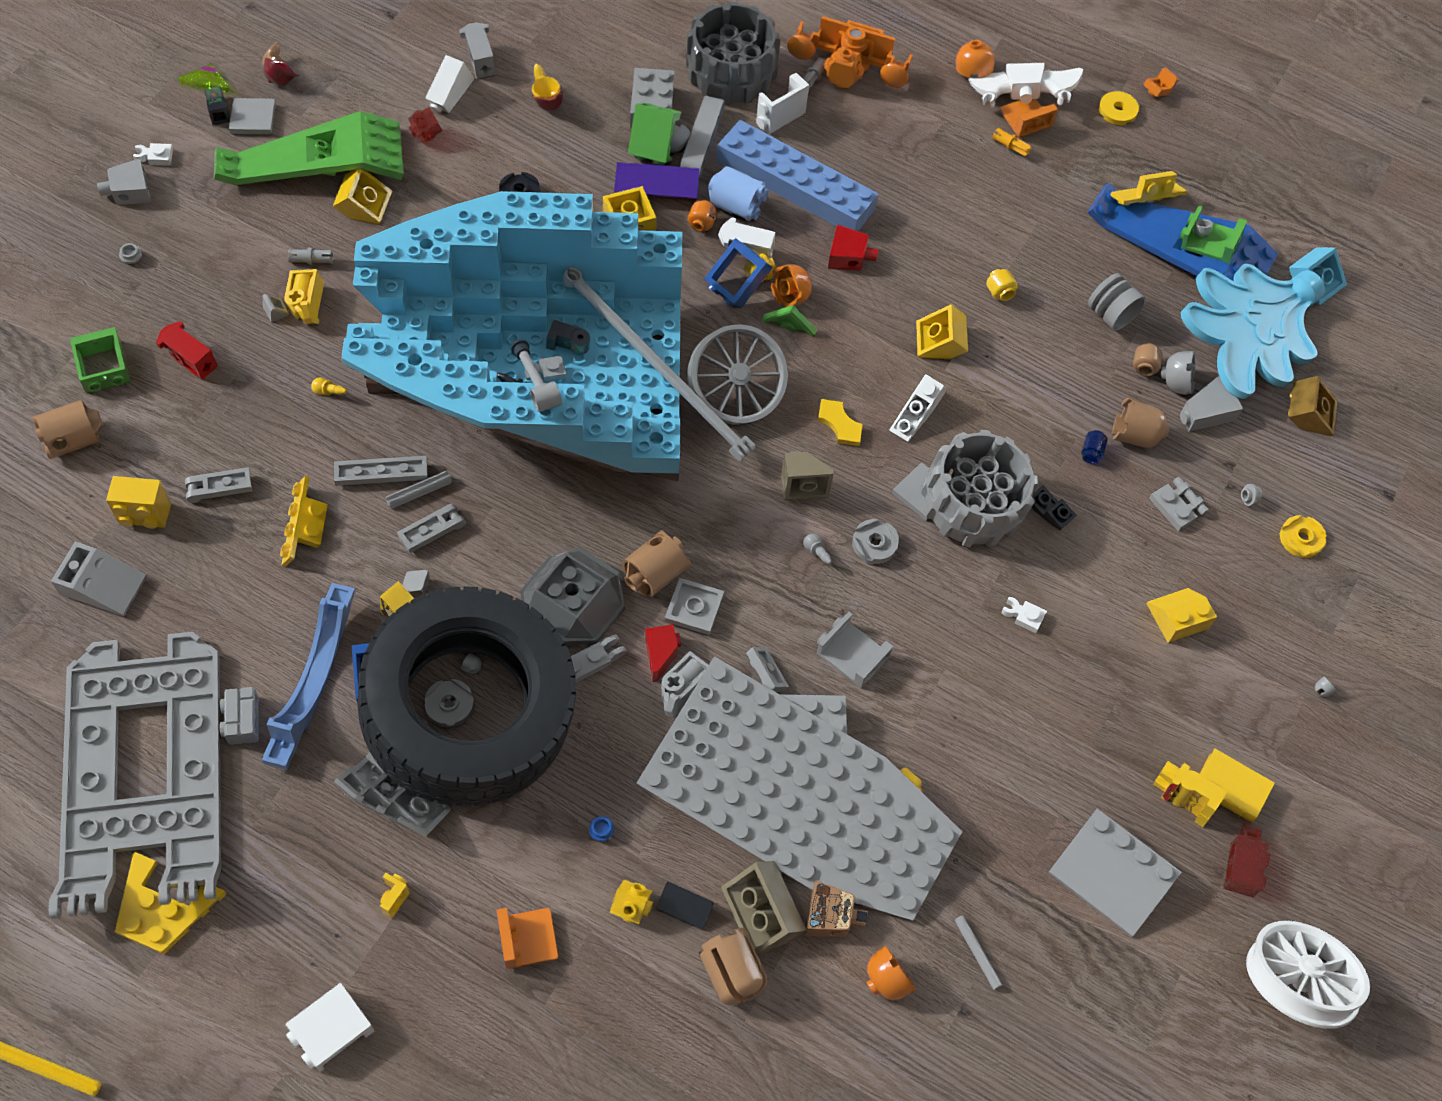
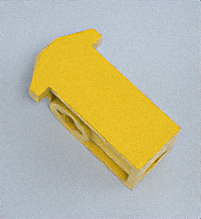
[285,269,324,325]

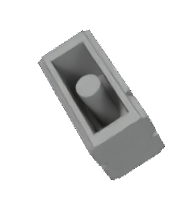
[220,687,259,745]

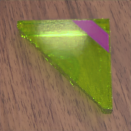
[177,63,230,93]

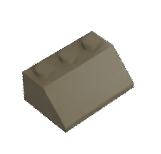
[721,861,807,955]

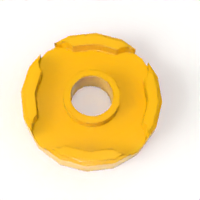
[1099,91,1139,126]
[1279,515,1327,558]

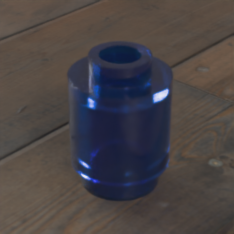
[1081,430,1108,464]

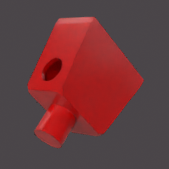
[828,225,879,271]

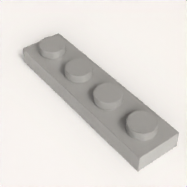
[334,456,428,486]

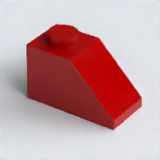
[645,624,681,682]

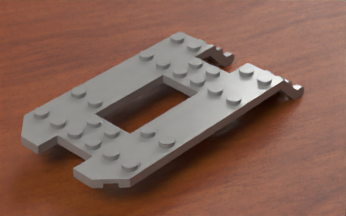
[49,632,221,919]

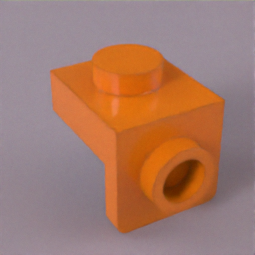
[1143,68,1179,97]

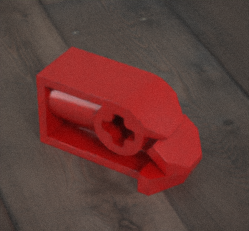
[156,321,218,380]

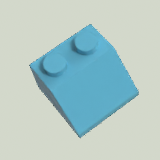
[1289,247,1347,305]

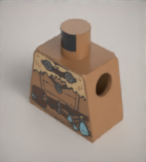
[805,881,868,937]

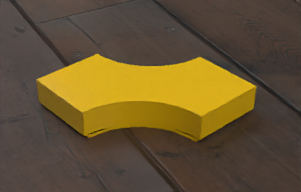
[818,399,862,446]

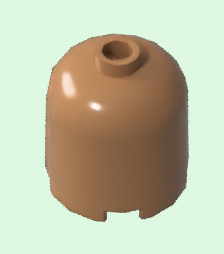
[1112,397,1169,449]

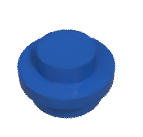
[589,816,614,842]

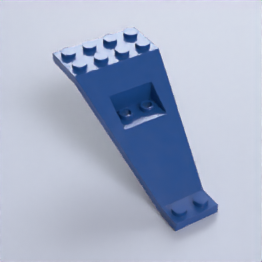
[1087,183,1278,281]

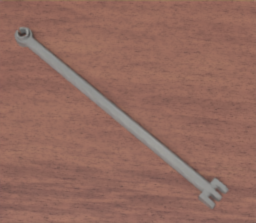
[563,267,755,461]

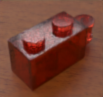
[1223,824,1270,898]

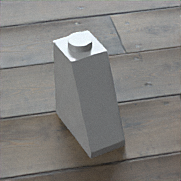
[1180,376,1243,432]

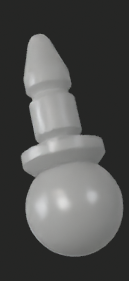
[803,534,832,564]

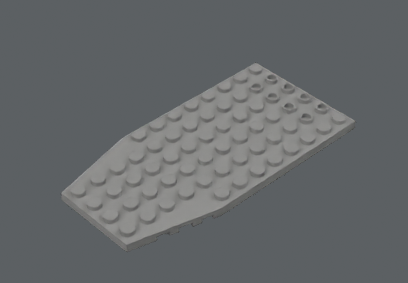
[636,656,962,921]

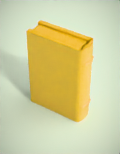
[1199,749,1275,823]

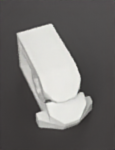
[718,218,775,259]

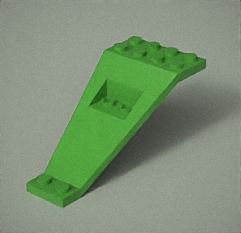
[214,111,404,185]

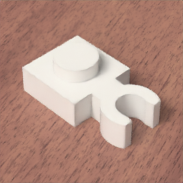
[133,143,173,166]
[1001,597,1047,633]

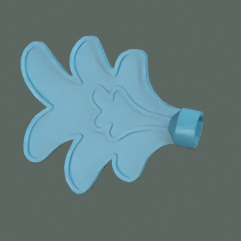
[1181,264,1325,399]

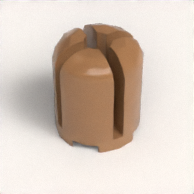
[698,928,768,1006]

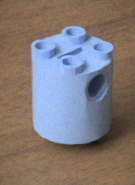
[708,166,769,221]

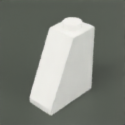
[425,55,475,113]

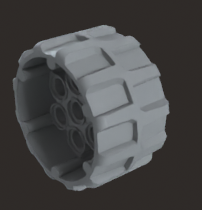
[921,430,1039,547]

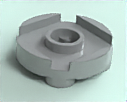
[852,519,899,565]
[425,679,474,729]

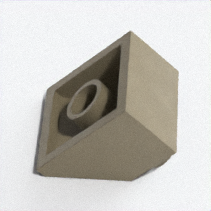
[781,451,834,500]

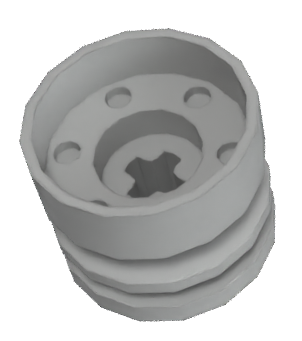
[1087,273,1146,331]

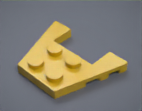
[115,852,226,955]

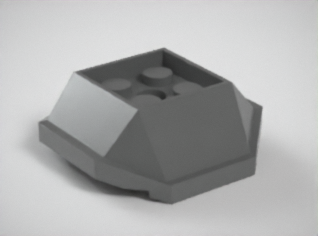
[520,548,625,645]

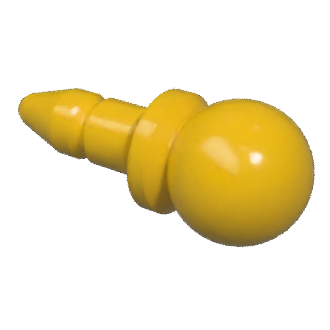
[311,377,347,396]

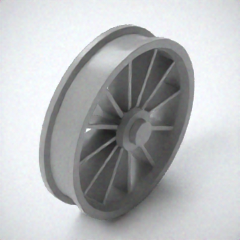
[687,325,788,425]

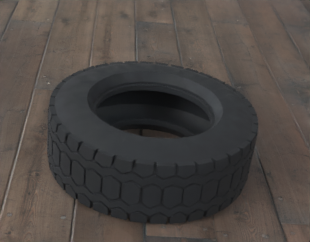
[358,586,576,806]

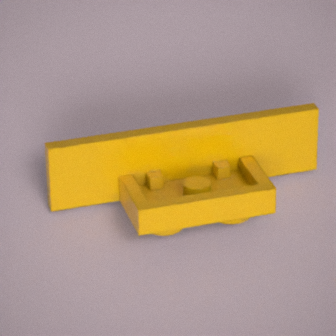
[1111,171,1187,205]
[280,476,328,567]

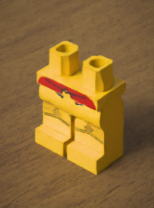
[1153,761,1228,827]

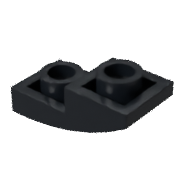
[1031,485,1077,530]

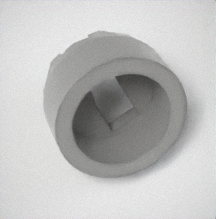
[1195,219,1213,237]
[461,653,482,674]
[1315,676,1337,697]

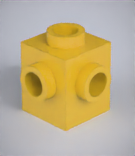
[610,880,653,924]

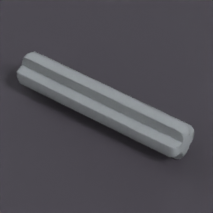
[386,471,452,509]

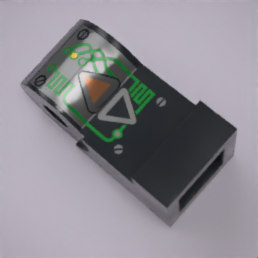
[205,87,230,125]
[546,319,590,355]

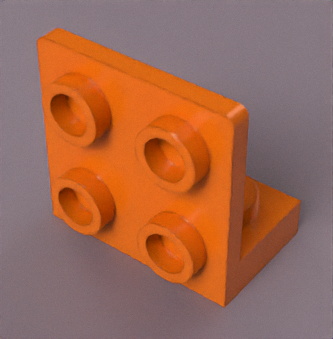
[1000,99,1058,138]
[497,908,558,969]

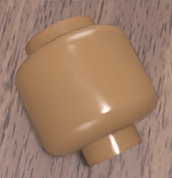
[1133,343,1163,376]

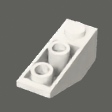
[889,374,946,442]

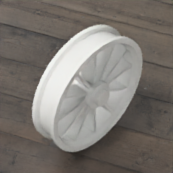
[1246,921,1370,1028]

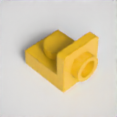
[380,873,410,919]

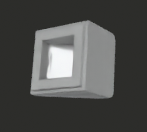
[402,570,430,597]

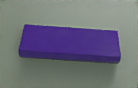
[614,162,699,200]

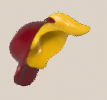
[532,64,563,111]

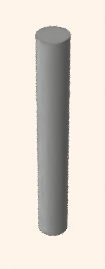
[954,915,1003,990]

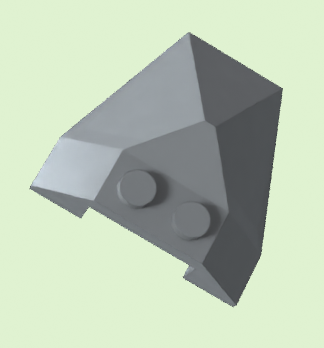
[334,752,451,837]

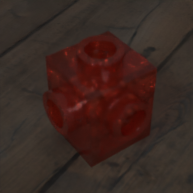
[408,107,443,143]

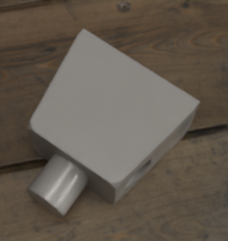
[97,159,151,205]

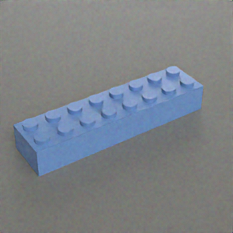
[717,120,878,231]

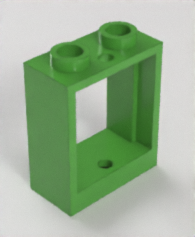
[70,327,131,393]

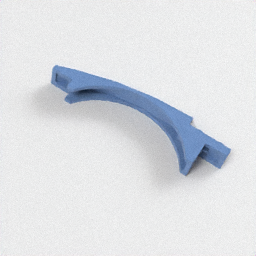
[262,583,355,770]

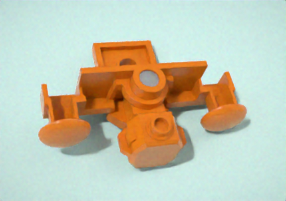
[787,16,913,89]

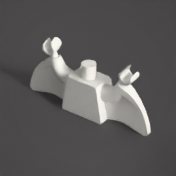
[968,63,1083,107]

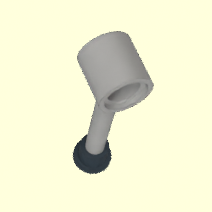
[510,339,562,412]

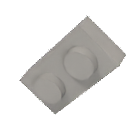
[746,647,789,692]

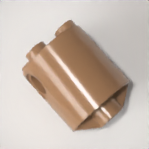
[32,399,104,459]
[622,530,691,597]

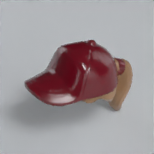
[262,42,301,85]

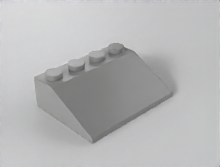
[1048,809,1181,938]

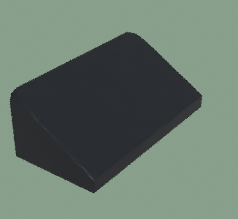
[656,881,714,930]

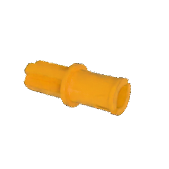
[993,128,1031,156]

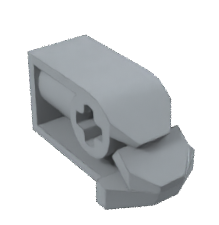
[459,22,496,79]
[661,651,709,718]

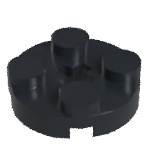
[499,172,541,193]

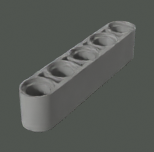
[680,96,725,177]

